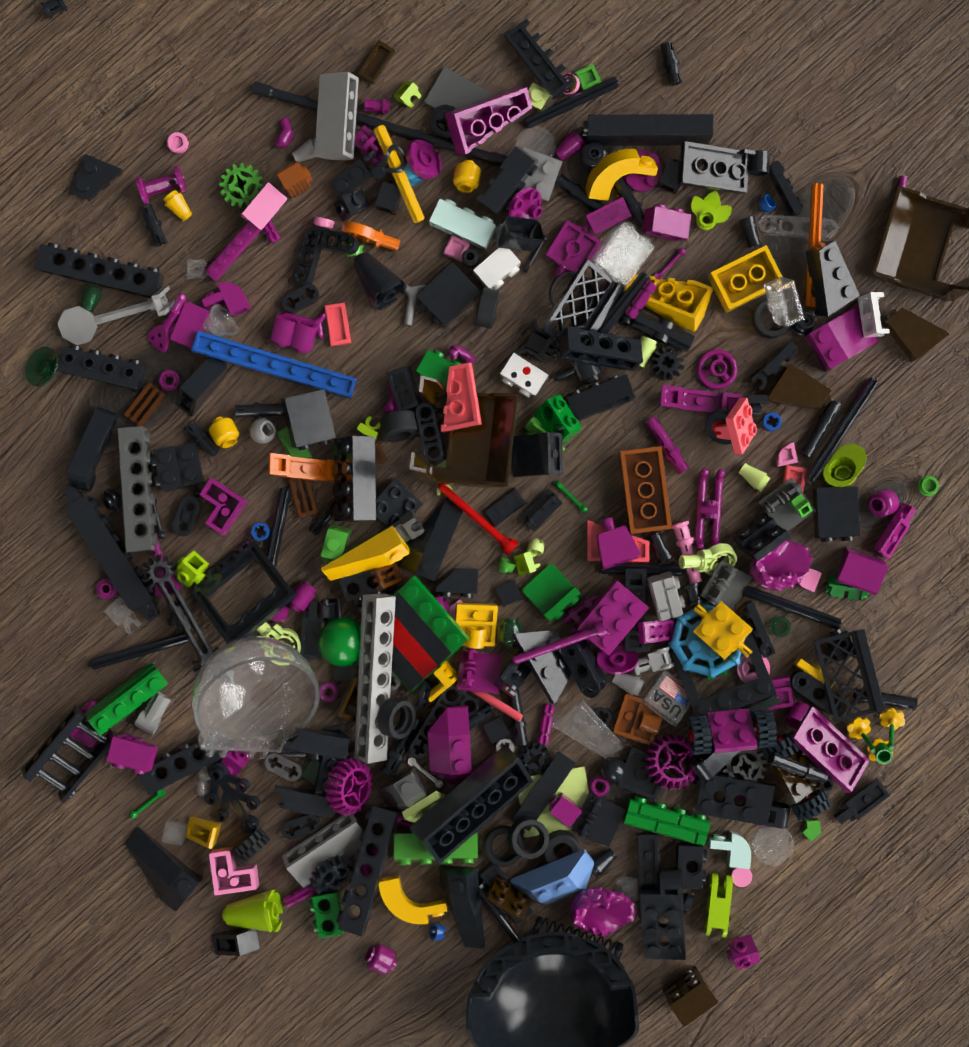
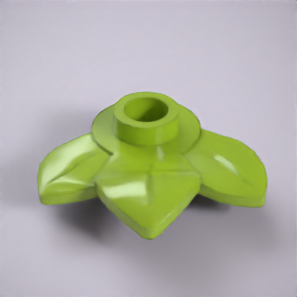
[691,191,732,230]

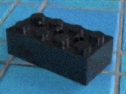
[332,436,376,522]

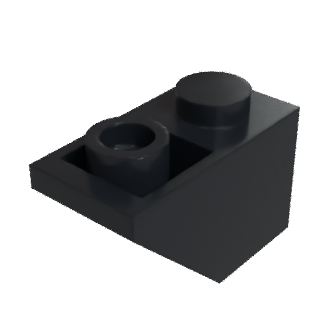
[436,568,479,598]

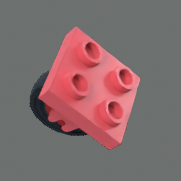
[705,397,757,455]

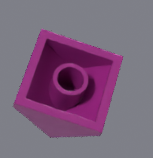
[837,546,889,595]

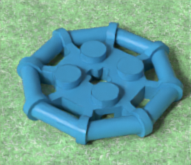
[669,602,747,678]

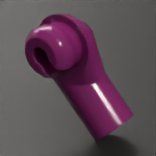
[448,345,477,366]

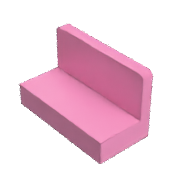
[241,182,287,230]

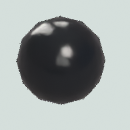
[600,756,625,783]

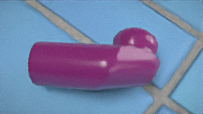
[275,118,294,149]
[383,386,398,414]

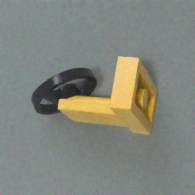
[418,660,459,709]

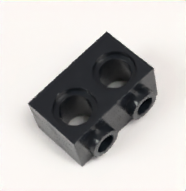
[339,568,387,604]

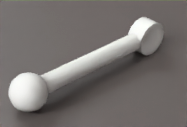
[408,757,443,788]

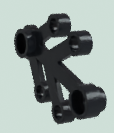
[204,763,261,834]

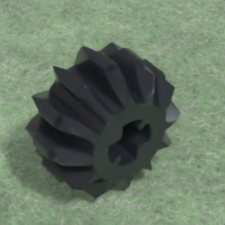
[650,346,684,381]

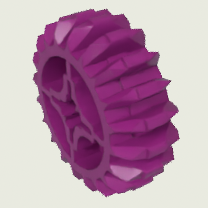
[644,733,696,790]
[324,758,373,815]

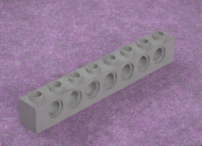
[354,593,396,764]

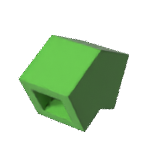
[788,494,813,518]
[800,818,821,842]

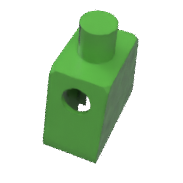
[321,524,352,563]

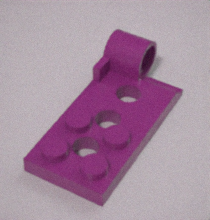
[785,702,870,793]

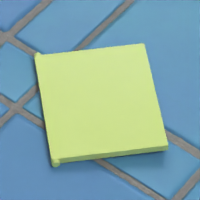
[518,766,589,838]

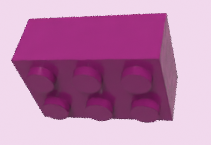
[574,580,649,656]

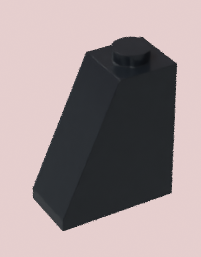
[176,357,228,417]

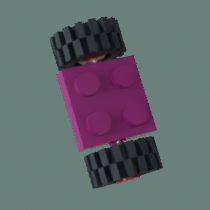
[687,709,777,755]

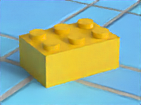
[708,245,785,313]

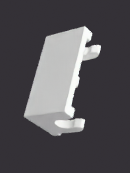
[858,292,890,338]

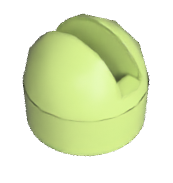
[527,538,544,555]

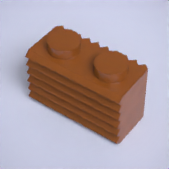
[276,161,313,199]

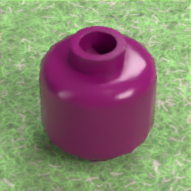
[868,489,899,517]
[365,944,397,975]

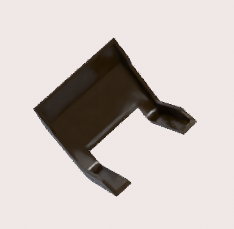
[872,186,969,301]
[409,375,518,488]

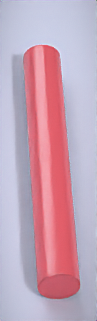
[470,691,523,722]

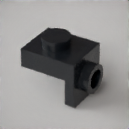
[334,189,370,222]

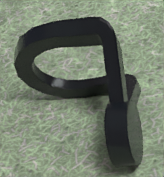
[372,144,407,179]

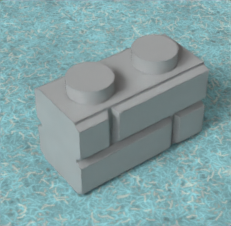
[647,571,685,621]

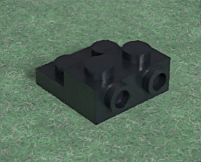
[151,443,205,492]
[732,513,791,562]

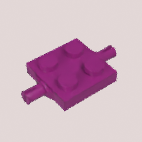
[546,220,602,281]

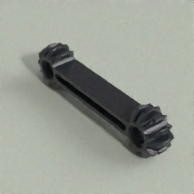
[140,554,228,680]

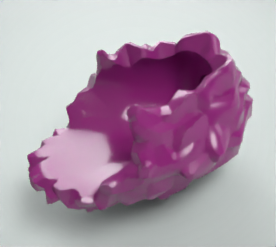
[750,540,813,592]
[570,887,637,937]

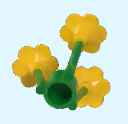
[846,708,905,765]

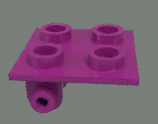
[457,647,502,694]

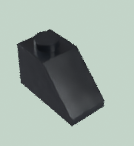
[212,928,260,956]

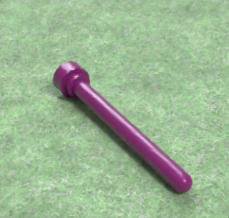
[512,619,609,664]

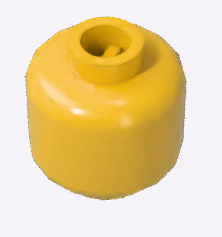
[453,160,481,193]
[209,417,239,448]

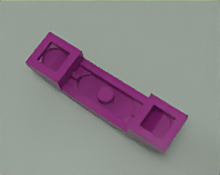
[660,385,743,413]

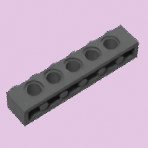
[118,426,158,553]

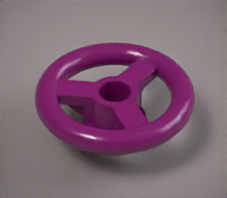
[697,349,738,390]

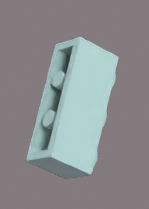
[429,199,496,251]

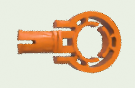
[341,221,400,252]

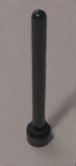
[479,881,521,944]

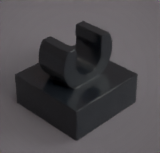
[744,395,768,415]

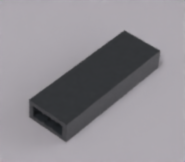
[582,114,713,146]

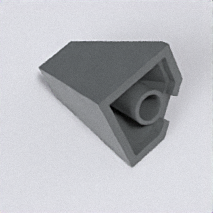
[378,768,430,811]

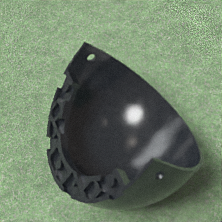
[466,932,639,1047]

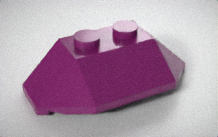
[428,706,472,785]

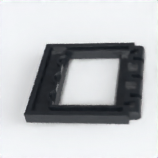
[191,538,297,649]
[671,632,777,716]

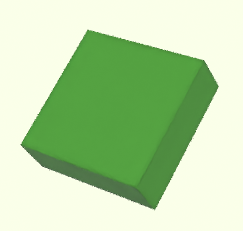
[574,64,601,91]

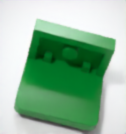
[523,564,580,621]

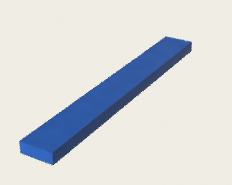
[191,331,357,399]

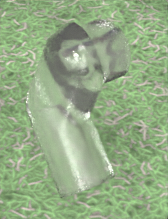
[197,768,211,796]

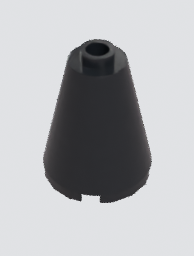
[353,253,407,310]

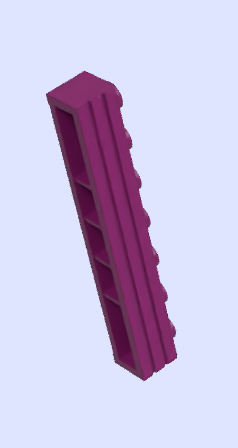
[205,214,276,281]

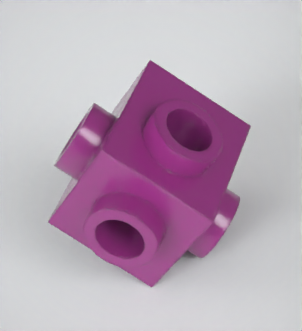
[726,934,760,970]

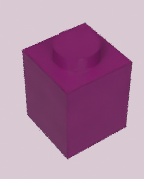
[549,792,582,828]

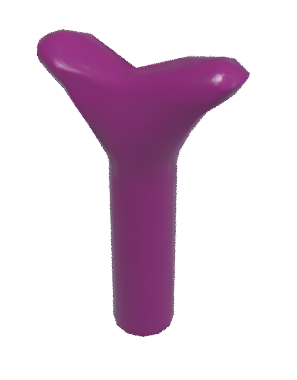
[285,312,326,339]

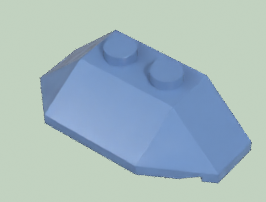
[510,849,594,904]

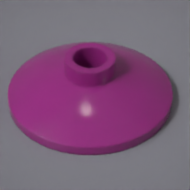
[597,645,638,674]

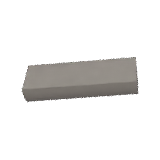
[314,72,359,160]
[282,814,365,888]

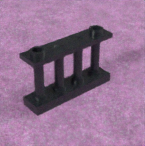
[21,705,116,803]

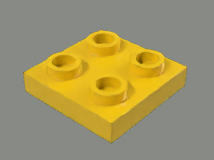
[455,603,498,649]

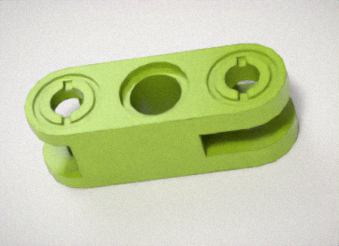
[704,873,733,938]

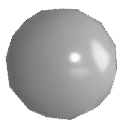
[249,418,276,444]

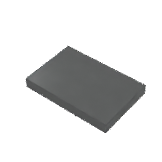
[424,67,494,109]

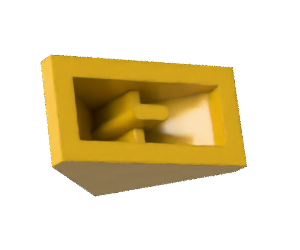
[185,817,221,849]

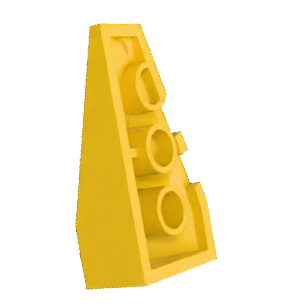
[622,274,713,333]
[321,526,410,581]

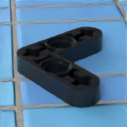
[293,227,360,287]

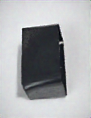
[494,216,545,252]

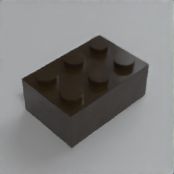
[662,966,719,1027]

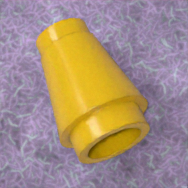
[163,190,193,222]

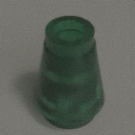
[80,284,103,313]

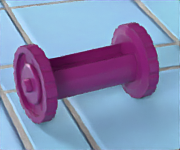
[136,165,187,204]

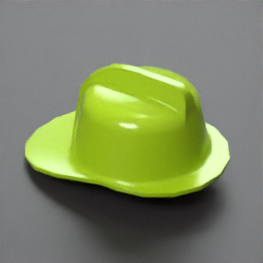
[823,444,867,487]

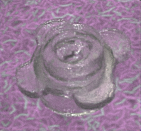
[186,259,207,280]

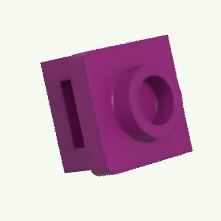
[221,746,251,777]

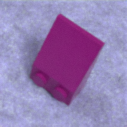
[805,306,879,372]

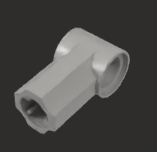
[134,692,172,736]

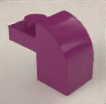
[202,282,252,317]

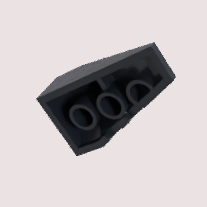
[397,497,463,581]
[125,827,202,911]

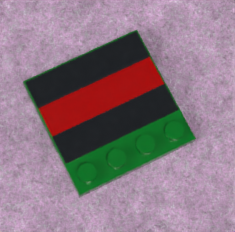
[392,576,470,692]

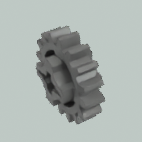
[722,749,767,781]

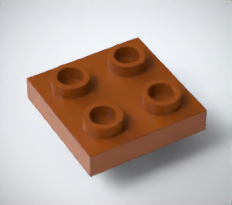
[612,693,665,745]

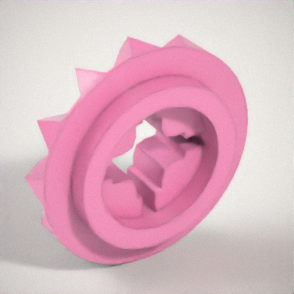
[737,654,770,683]

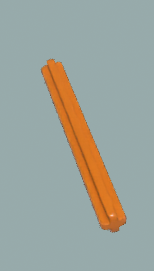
[805,183,824,307]

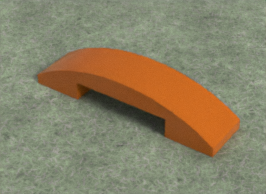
[268,453,334,482]

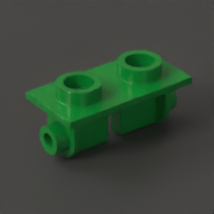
[825,575,868,601]

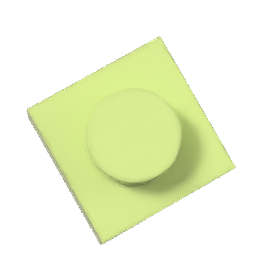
[528,83,550,111]

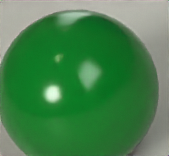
[318,617,361,667]

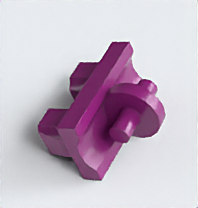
[354,125,385,165]

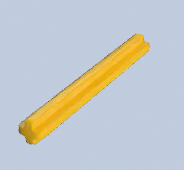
[374,125,424,223]

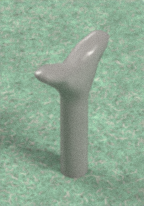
[404,284,426,326]

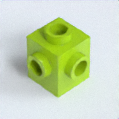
[173,551,209,588]

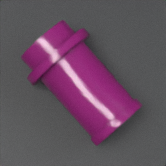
[364,98,390,115]

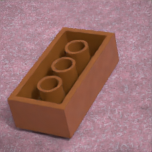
[618,446,672,534]

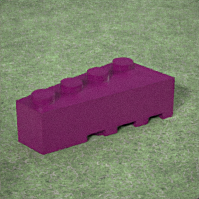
[445,87,532,155]

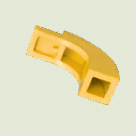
[585,149,658,201]
[379,874,448,924]

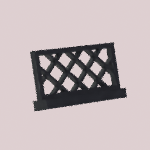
[541,259,625,342]
[813,629,886,722]

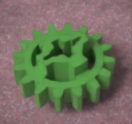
[219,163,264,209]

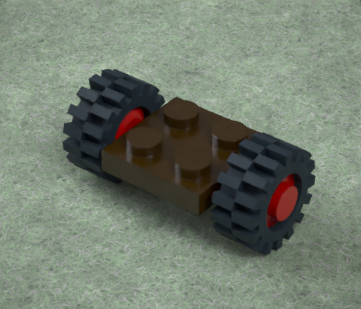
[760,731,831,821]

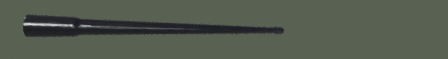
[252,81,508,167]

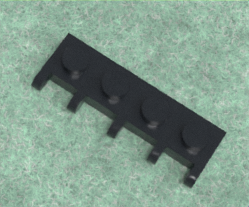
[505,19,576,100]

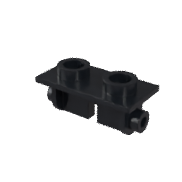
[520,488,563,532]
[319,598,341,628]

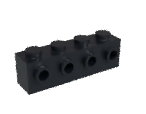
[56,344,146,392]

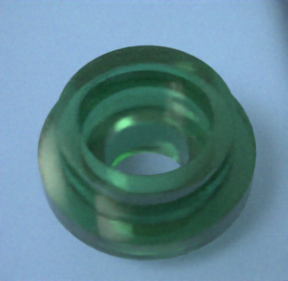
[770,616,791,637]

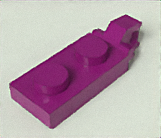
[874,502,916,560]

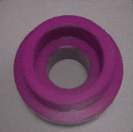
[159,370,180,391]
[96,579,117,599]
[318,681,339,702]
[589,775,610,797]

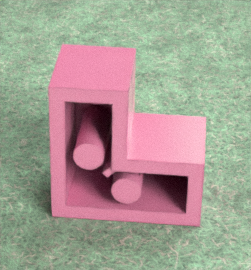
[209,847,260,895]

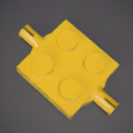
[693,601,753,660]

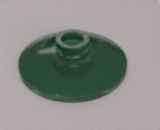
[25,347,58,387]

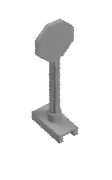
[57,285,174,345]

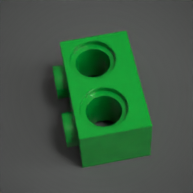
[534,395,583,444]
[309,889,345,939]

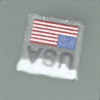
[642,670,691,727]

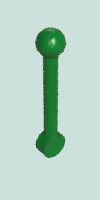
[555,481,588,513]
[129,789,166,819]

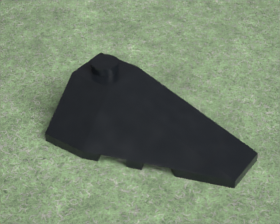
[439,865,485,949]

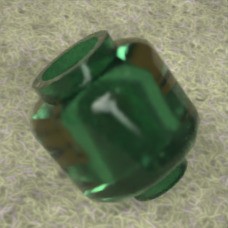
[497,618,524,648]

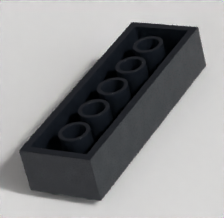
[409,745,533,864]

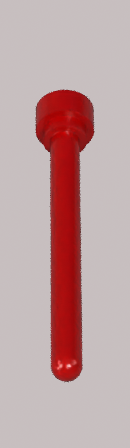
[438,484,519,555]

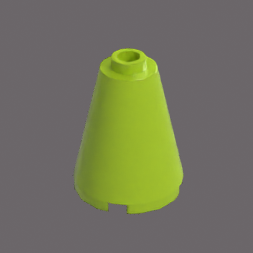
[222,889,283,932]

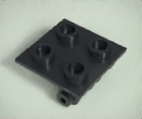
[376,478,423,527]
[571,792,626,847]

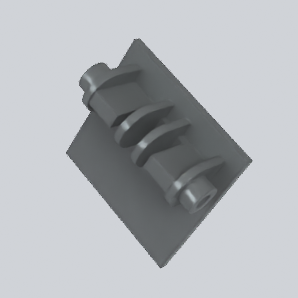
[759,478,816,531]
[700,560,752,611]

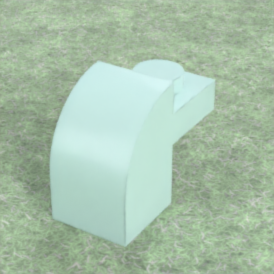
[707,831,751,869]

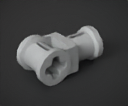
[634,646,675,676]

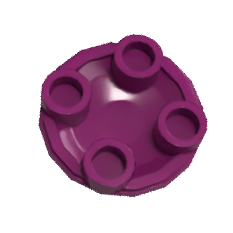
[508,187,543,219]

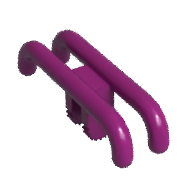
[695,468,725,551]

